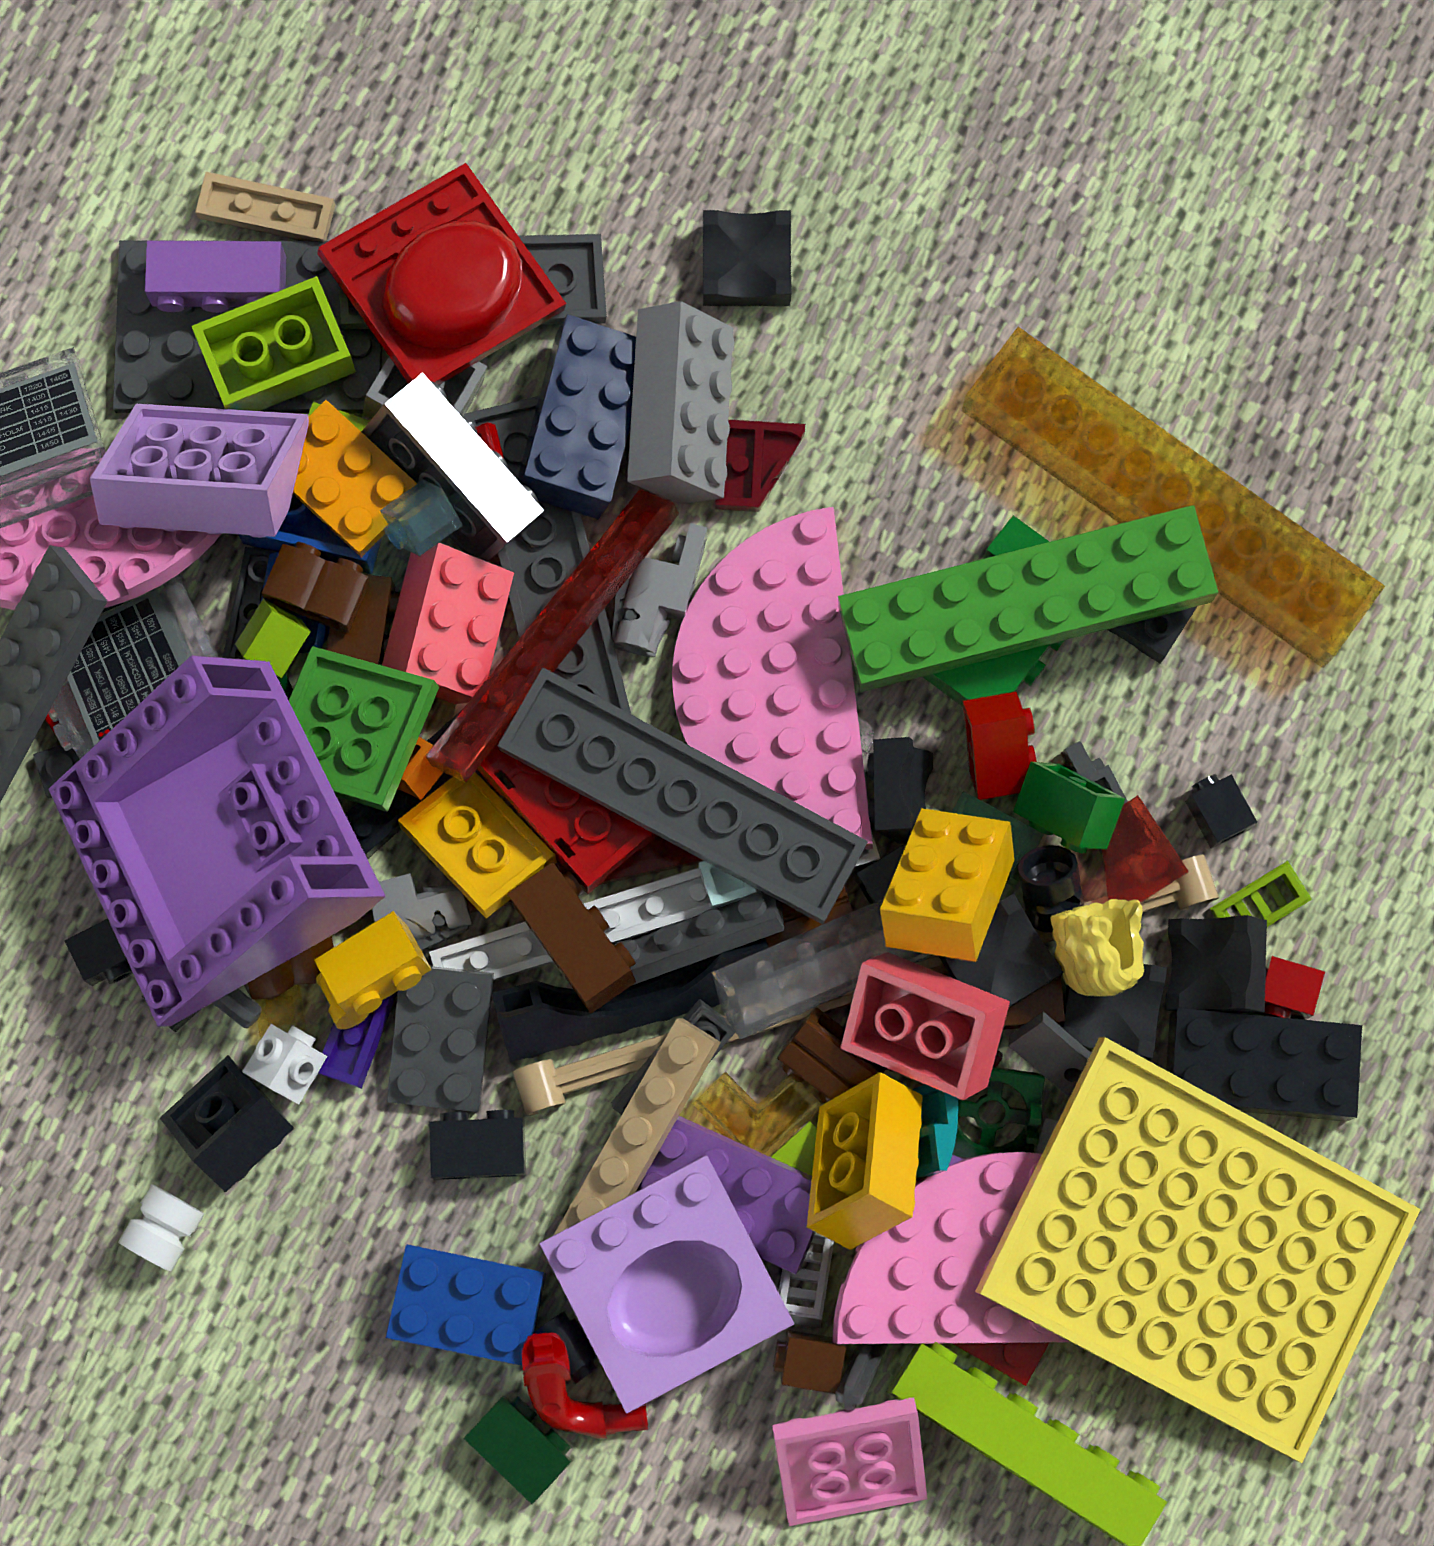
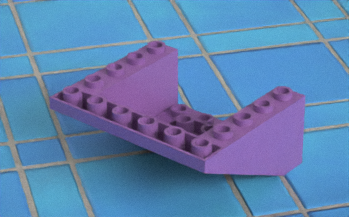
[48,656,386,1027]

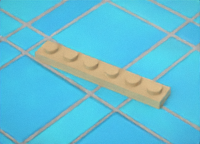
[540,1018,721,1265]

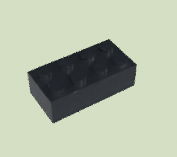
[1166,1008,1362,1122]

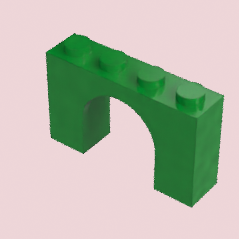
[923,515,1066,707]

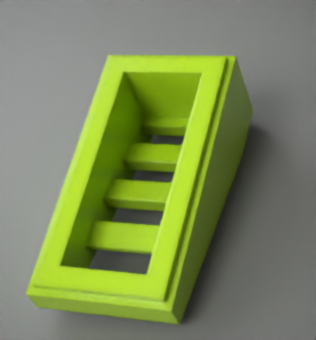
[1210,860,1312,927]

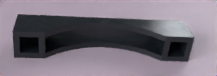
[492,938,777,1062]

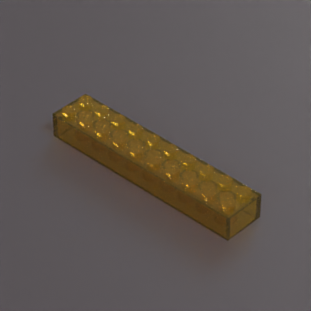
[961,327,1385,668]

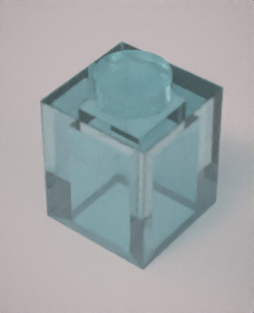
[380,480,463,556]

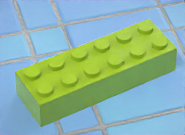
[886,1341,1167,1546]

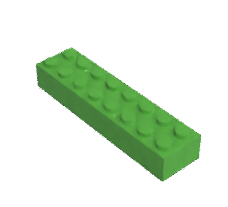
[838,505,1218,692]

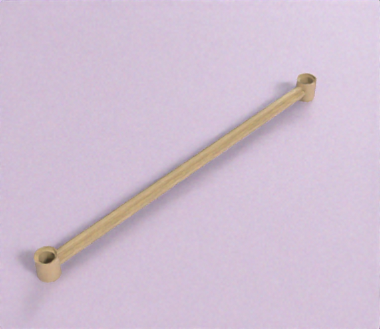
[513,855,1219,1116]

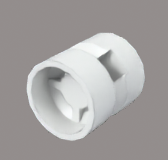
[118,1185,204,1272]

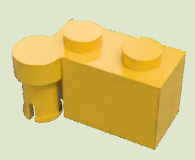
[314,911,432,1030]

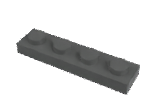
[622,892,784,985]

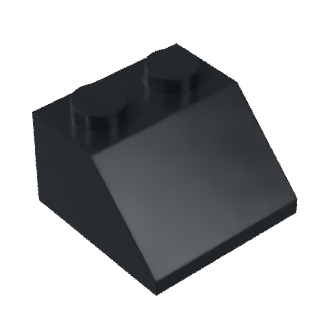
[160,1055,294,1193]

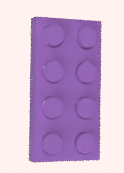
[636,1116,815,1274]

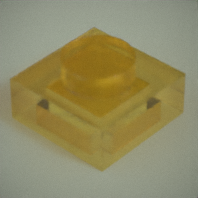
[255,985,307,1038]

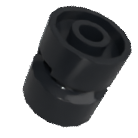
[1018,845,1084,932]

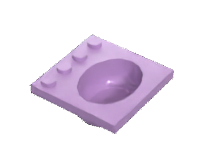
[539,1155,794,1414]

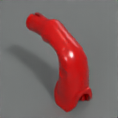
[522,1333,649,1440]

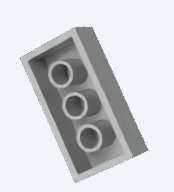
[627,301,734,504]

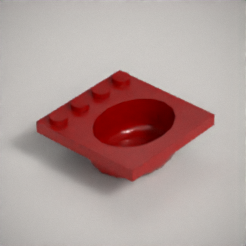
[317,163,567,385]

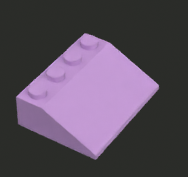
[90,404,309,538]

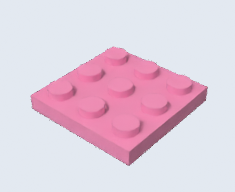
[772,1397,927,1526]

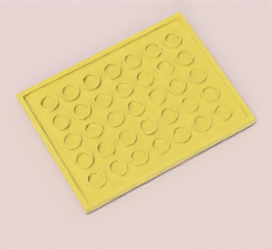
[975,1037,1421,1463]

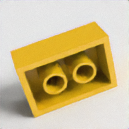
[880,808,1015,962]
[807,1072,923,1250]

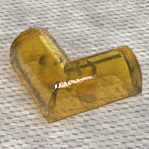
[692,1071,822,1157]

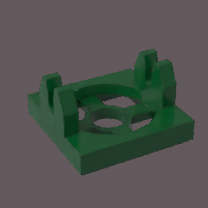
[952,1067,1045,1158]

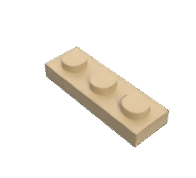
[195,172,335,242]

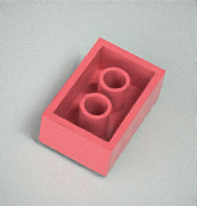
[382,542,514,704]
[840,952,1010,1100]

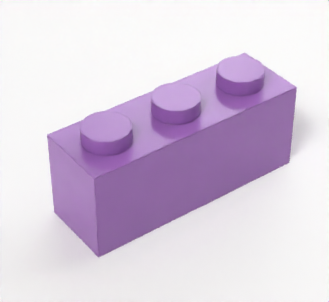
[145,241,286,312]

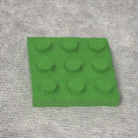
[289,646,439,812]

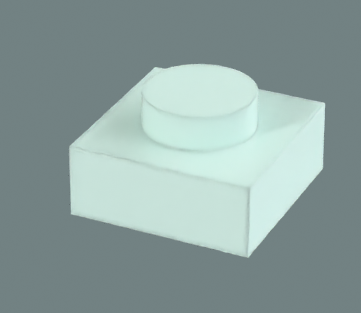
[699,861,756,909]

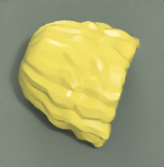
[1051,899,1144,997]

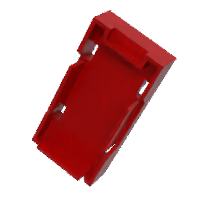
[468,710,657,894]

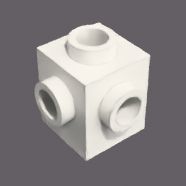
[243,1024,327,1104]

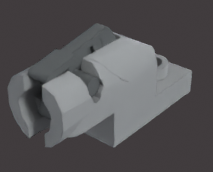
[612,523,707,657]
[356,873,472,951]

